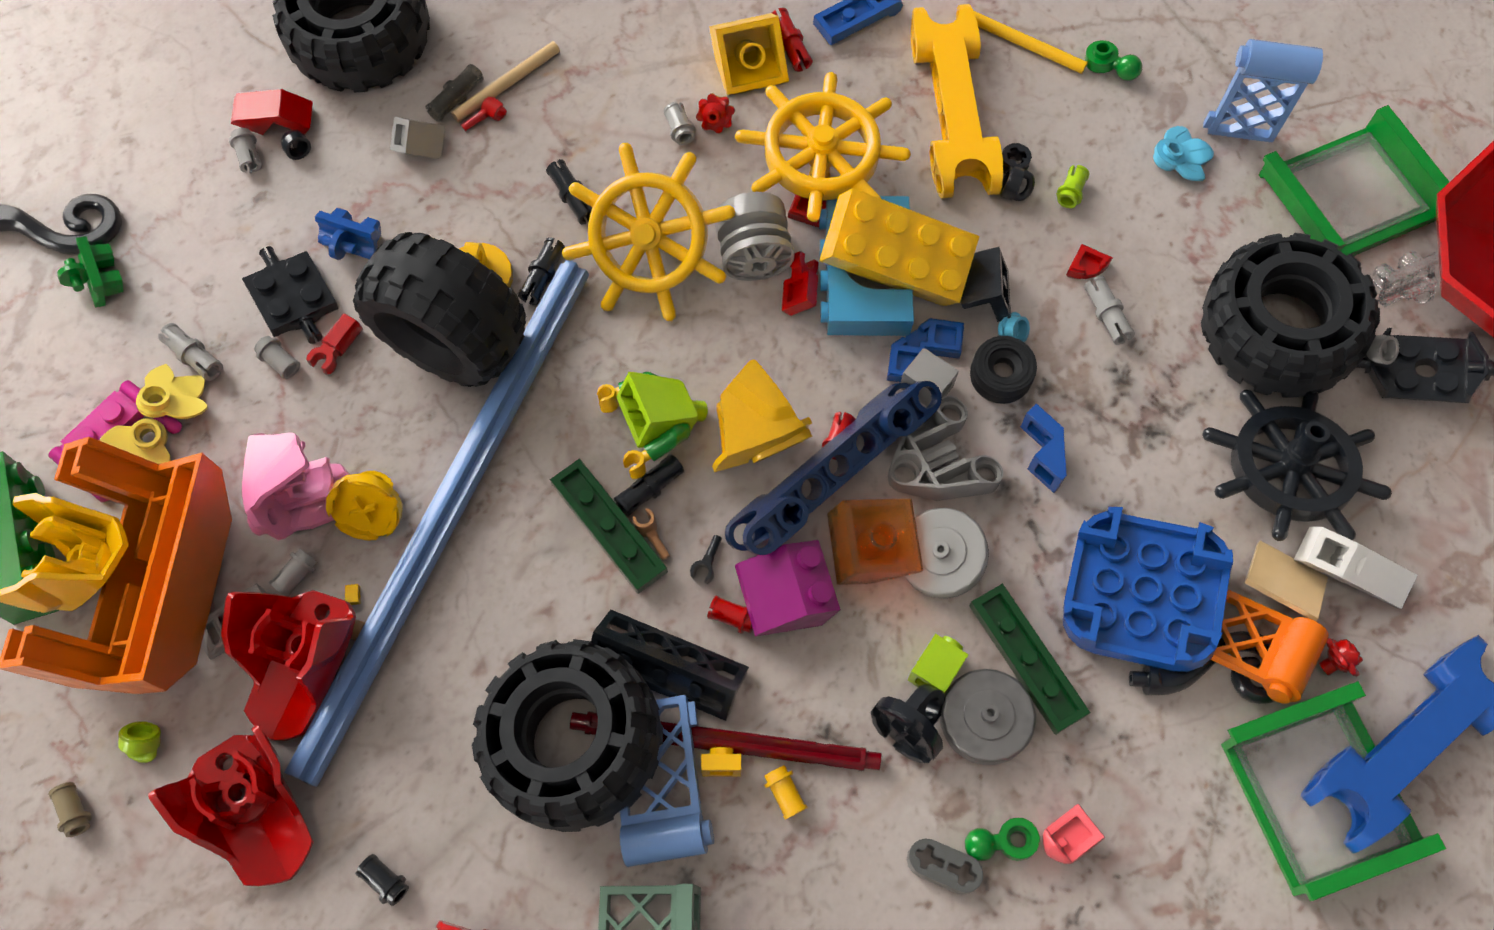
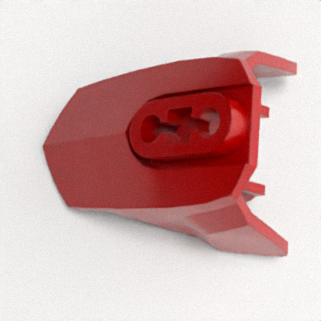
[221,590,356,741]
[148,725,314,887]

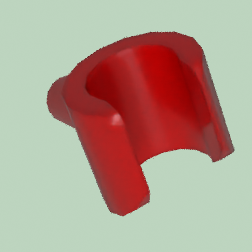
[461,97,507,131]

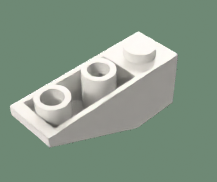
[1294,527,1418,609]

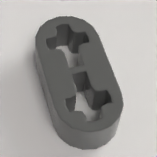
[907,838,983,894]

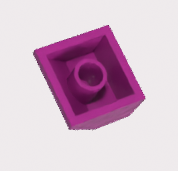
[735,540,841,637]

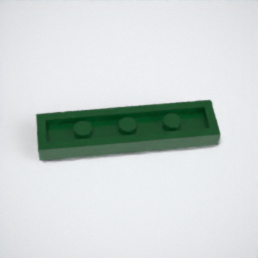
[550,458,668,594]
[969,583,1091,735]

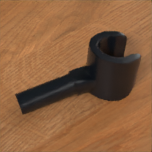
[690,535,722,584]

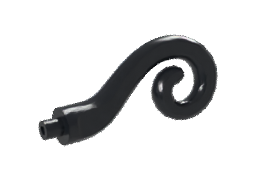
[0,194,122,254]
[1129,631,1275,704]

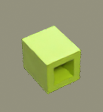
[907,633,969,693]

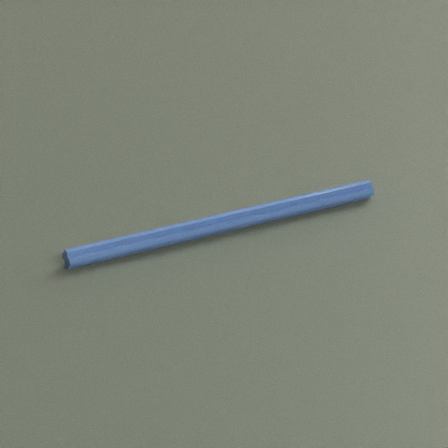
[284,260,589,787]

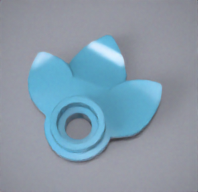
[1153,126,1214,181]

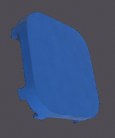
[1063,507,1233,672]

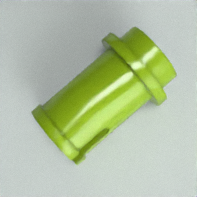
[1056,165,1090,208]

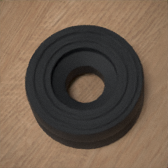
[970,336,1037,404]

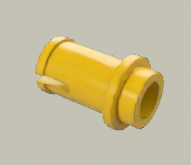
[764,765,808,820]

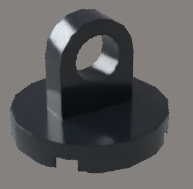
[870,684,945,763]

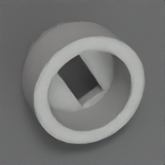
[1366,335,1399,365]

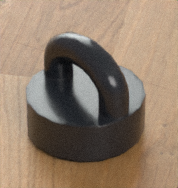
[1000,165,1035,201]

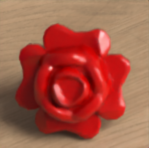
[696,93,735,134]
[1319,638,1363,677]

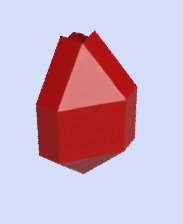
[1436,141,1494,338]

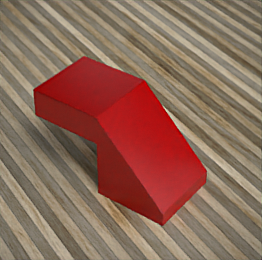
[231,89,313,135]

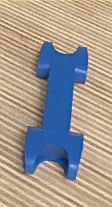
[1301,635,1494,854]

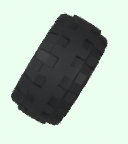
[272,0,430,93]
[353,232,526,387]
[1201,233,1380,398]
[472,639,663,832]

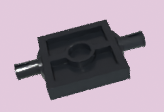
[242,246,338,344]

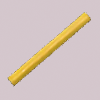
[973,10,1088,74]

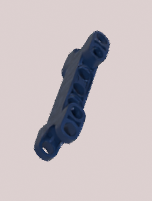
[725,381,942,555]

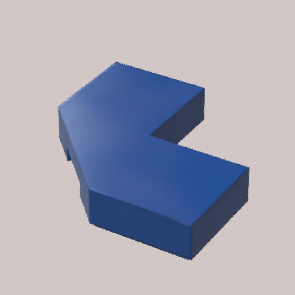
[887,318,964,382]

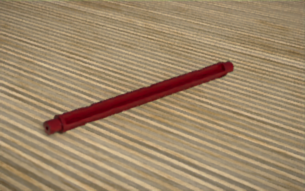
[570,711,882,771]

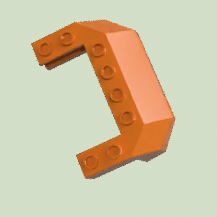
[0,437,232,694]

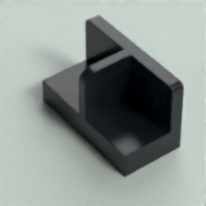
[960,247,1011,322]

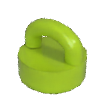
[118,721,161,763]

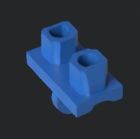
[315,208,381,260]

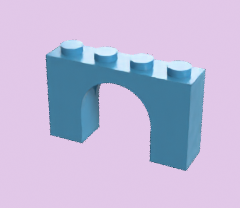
[819,196,914,336]

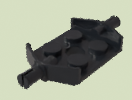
[1356,328,1494,403]

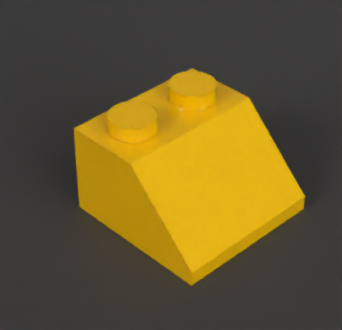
[709,13,789,95]

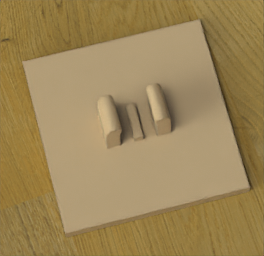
[1245,540,1328,621]

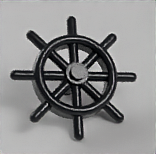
[1202,389,1392,541]

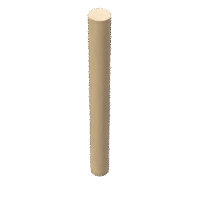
[451,41,560,123]

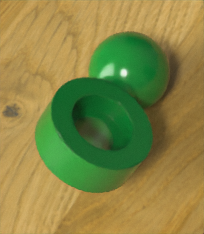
[1085,40,1143,81]
[964,818,1040,861]

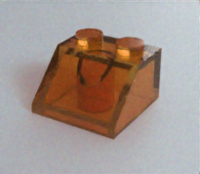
[827,499,923,585]

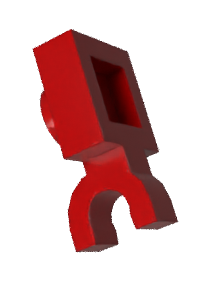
[782,251,819,316]

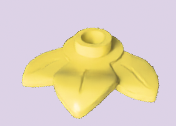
[136,364,208,419]
[99,418,171,464]

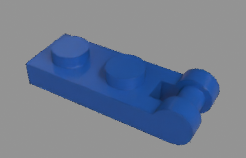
[813,0,903,45]

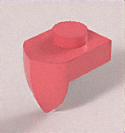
[1042,804,1105,864]

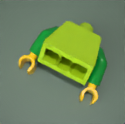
[597,372,708,479]

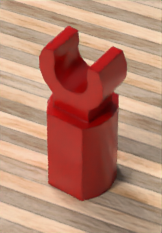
[306,313,363,375]

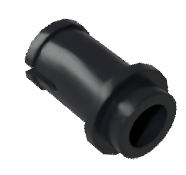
[355,854,409,906]

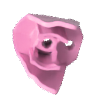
[242,433,350,540]

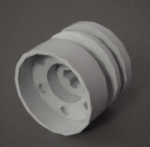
[715,192,794,281]

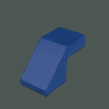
[1020,404,1067,493]

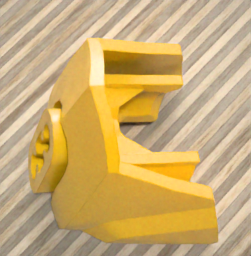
[712,359,813,472]
[0,493,129,613]

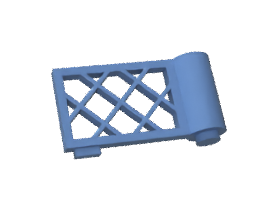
[1203,39,1323,143]
[620,695,714,867]

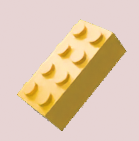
[819,188,980,306]

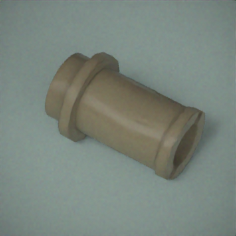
[48,782,92,837]

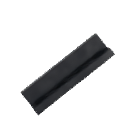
[591,609,749,721]

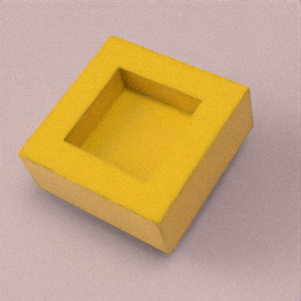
[701,747,741,777]

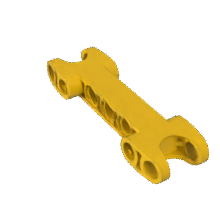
[911,4,1003,199]

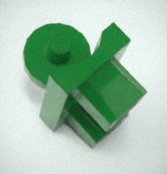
[57,236,124,308]

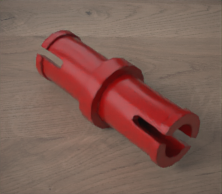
[772,8,813,72]

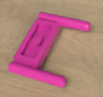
[48,380,182,502]

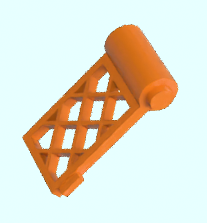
[1210,589,1329,704]

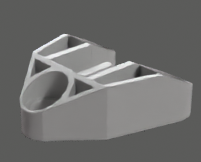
[888,396,1003,501]

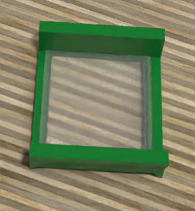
[1259,105,1449,256]
[1221,681,1446,901]

